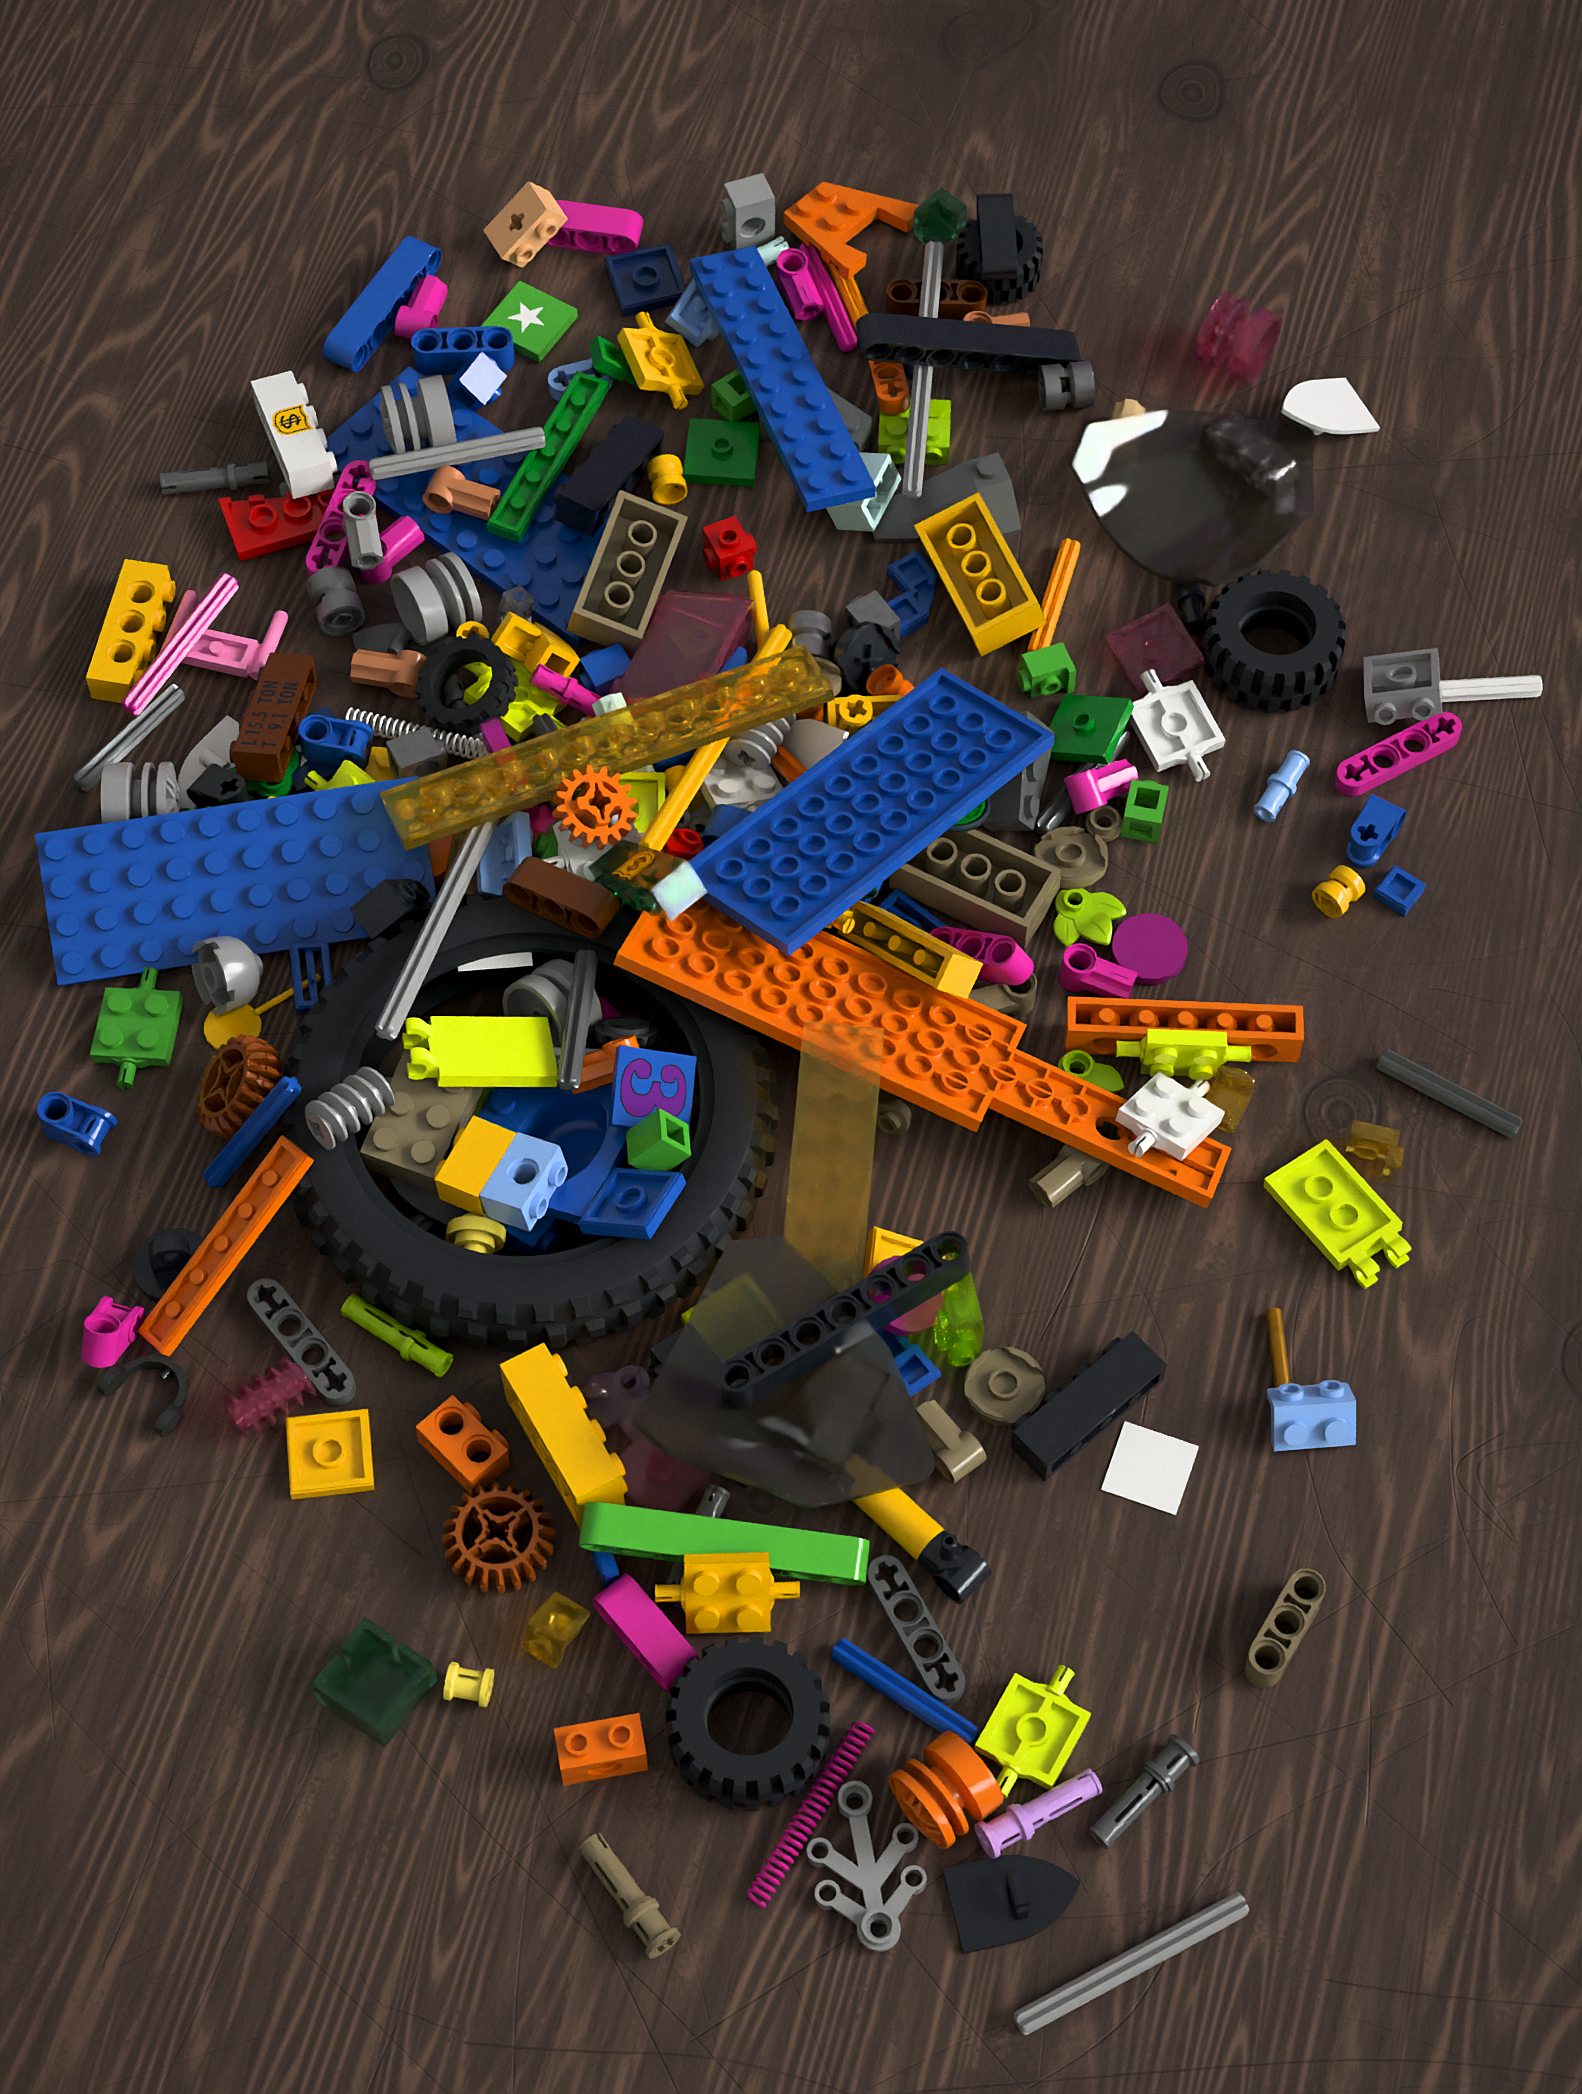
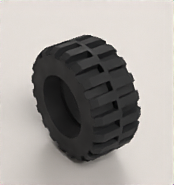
[1201,569,1347,713]
[665,1635,831,1811]

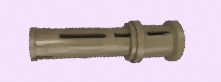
[578,1833,681,1959]

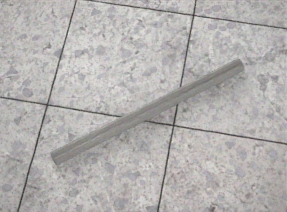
[902,241,944,499]
[375,780,511,1041]

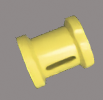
[443,1662,494,1707]

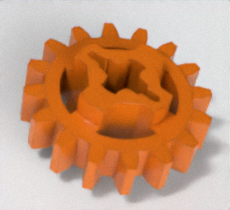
[552,765,637,850]

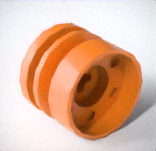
[888,1730,1004,1849]

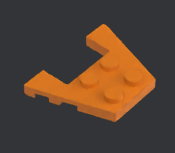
[783,182,925,280]

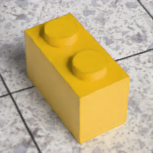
[434,1115,516,1217]

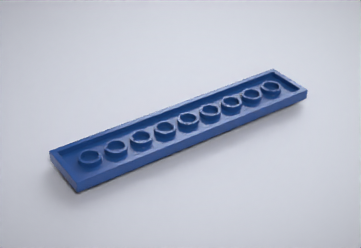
[690,246,876,512]

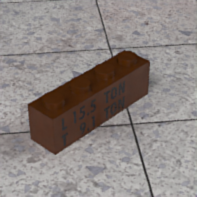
[229,652,318,783]

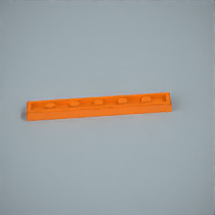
[137,1135,315,1357]

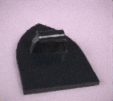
[942,1855,1080,1954]

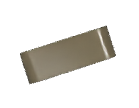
[1244,1569,1326,1688]

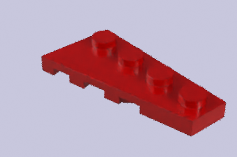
[218,487,378,561]

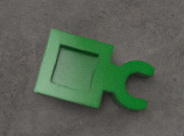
[589,335,639,388]

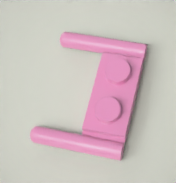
[159,590,288,680]

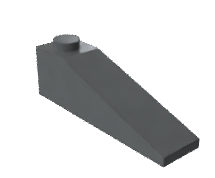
[869,452,1022,543]

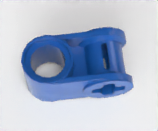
[299,715,374,769]
[1346,794,1407,868]
[37,1092,117,1157]

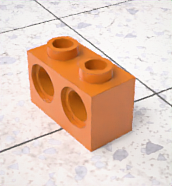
[415,1395,511,1498]

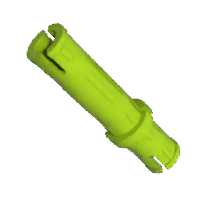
[341,1293,453,1377]

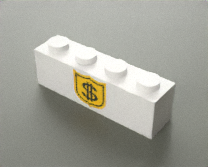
[251,371,338,499]

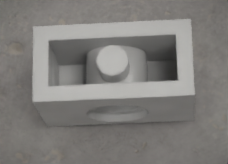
[720,173,775,250]

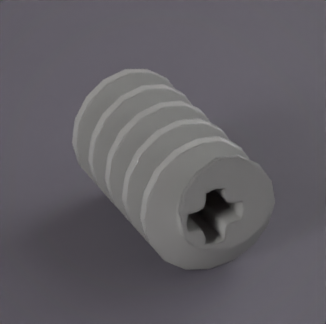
[724,688,796,770]
[305,1067,395,1150]

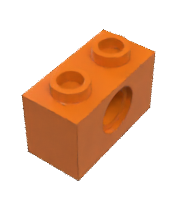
[554,1713,648,1786]

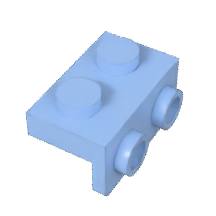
[664,278,720,347]
[476,810,533,897]
[1267,1380,1356,1451]

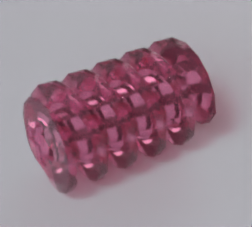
[223,1356,318,1441]

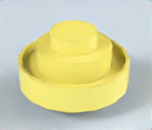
[445,1213,506,1254]

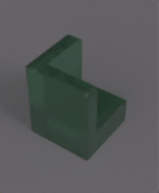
[913,188,967,246]

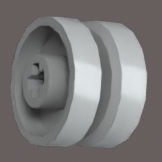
[502,959,602,1048]

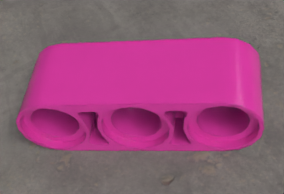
[546,200,644,255]
[929,926,1034,986]
[592,1573,700,1692]

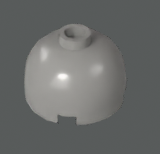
[191,936,263,1015]

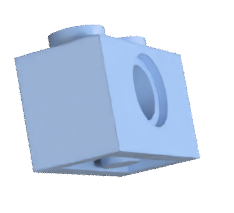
[479,1132,568,1232]

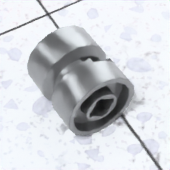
[1038,360,1095,412]
[306,566,366,636]
[783,610,831,662]

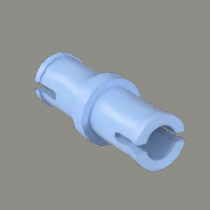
[1253,750,1310,822]

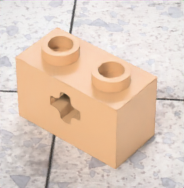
[483,181,568,268]

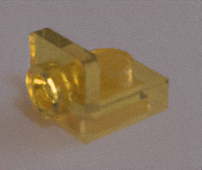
[1205,1064,1256,1135]
[1345,1120,1405,1181]
[522,1591,591,1668]

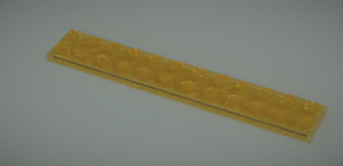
[379,644,835,851]

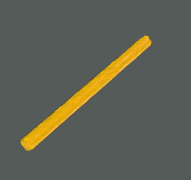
[638,624,792,855]

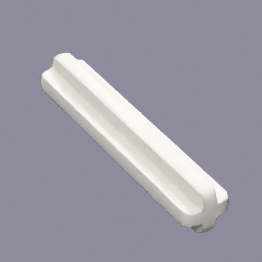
[1440,675,1543,702]

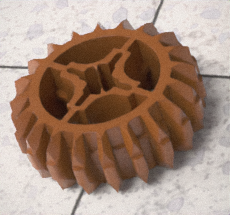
[196,1034,283,1140]
[441,1481,555,1595]

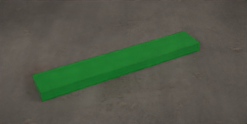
[486,371,609,543]

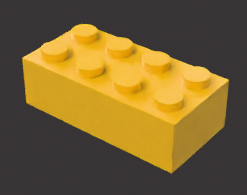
[914,492,1047,657]
[499,1343,628,1530]

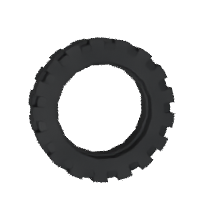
[416,635,518,736]

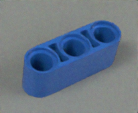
[411,326,515,376]

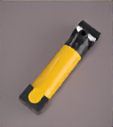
[827,1442,992,1604]

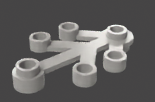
[807,1781,927,1952]

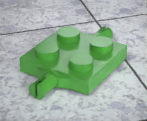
[90,967,184,1090]

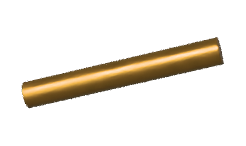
[1265,1308,1290,1388]

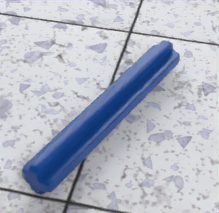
[203,1076,302,1188]
[830,1638,979,1747]

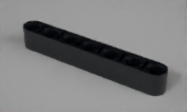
[856,313,1081,376]
[718,1231,971,1409]

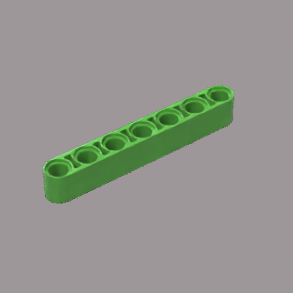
[579,1502,870,1586]

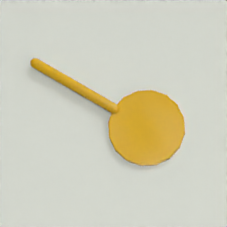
[204,974,321,1051]

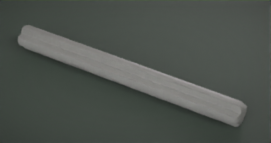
[1013,1892,1249,2035]

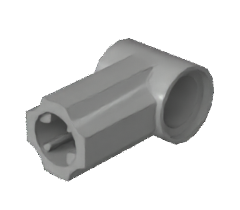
[343,491,383,570]

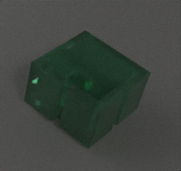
[312,1617,437,1748]

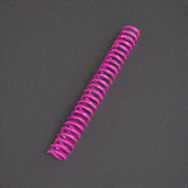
[747,1722,875,1908]

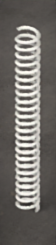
[345,707,493,764]

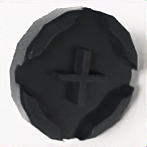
[830,621,900,695]
[133,1228,204,1303]

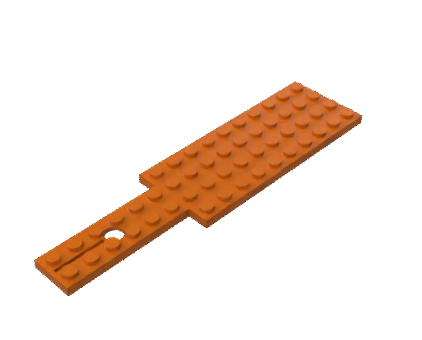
[614,862,1232,1209]

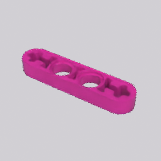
[306,460,377,577]
[1335,712,1462,797]

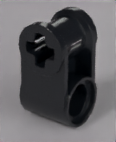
[186,763,257,809]

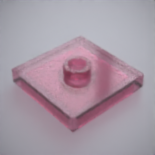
[1105,603,1205,699]
[619,1416,720,1513]

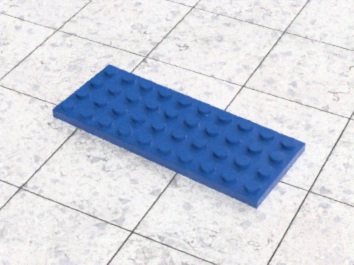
[326,367,674,649]
[676,668,1054,956]
[35,776,437,987]

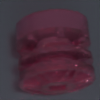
[1194,291,1283,383]

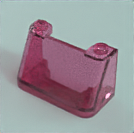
[610,589,755,739]

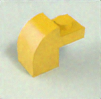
[491,611,580,678]

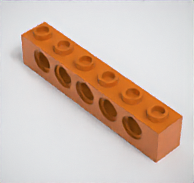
[1064,996,1304,1063]

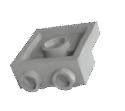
[1364,648,1443,725]

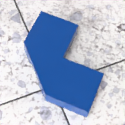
[887,550,938,638]

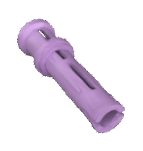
[974,1768,1102,1859]

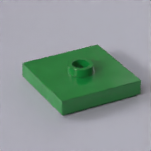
[683,418,760,487]
[1049,694,1134,764]

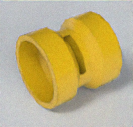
[646,454,688,505]
[1312,865,1366,918]

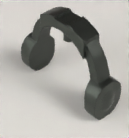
[96,1353,189,1438]

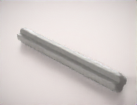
[369,427,546,480]

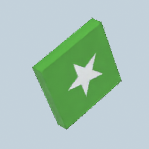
[481,280,578,363]

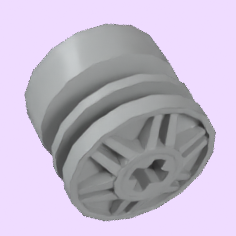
[380,374,457,454]
[391,552,482,646]
[101,762,181,824]

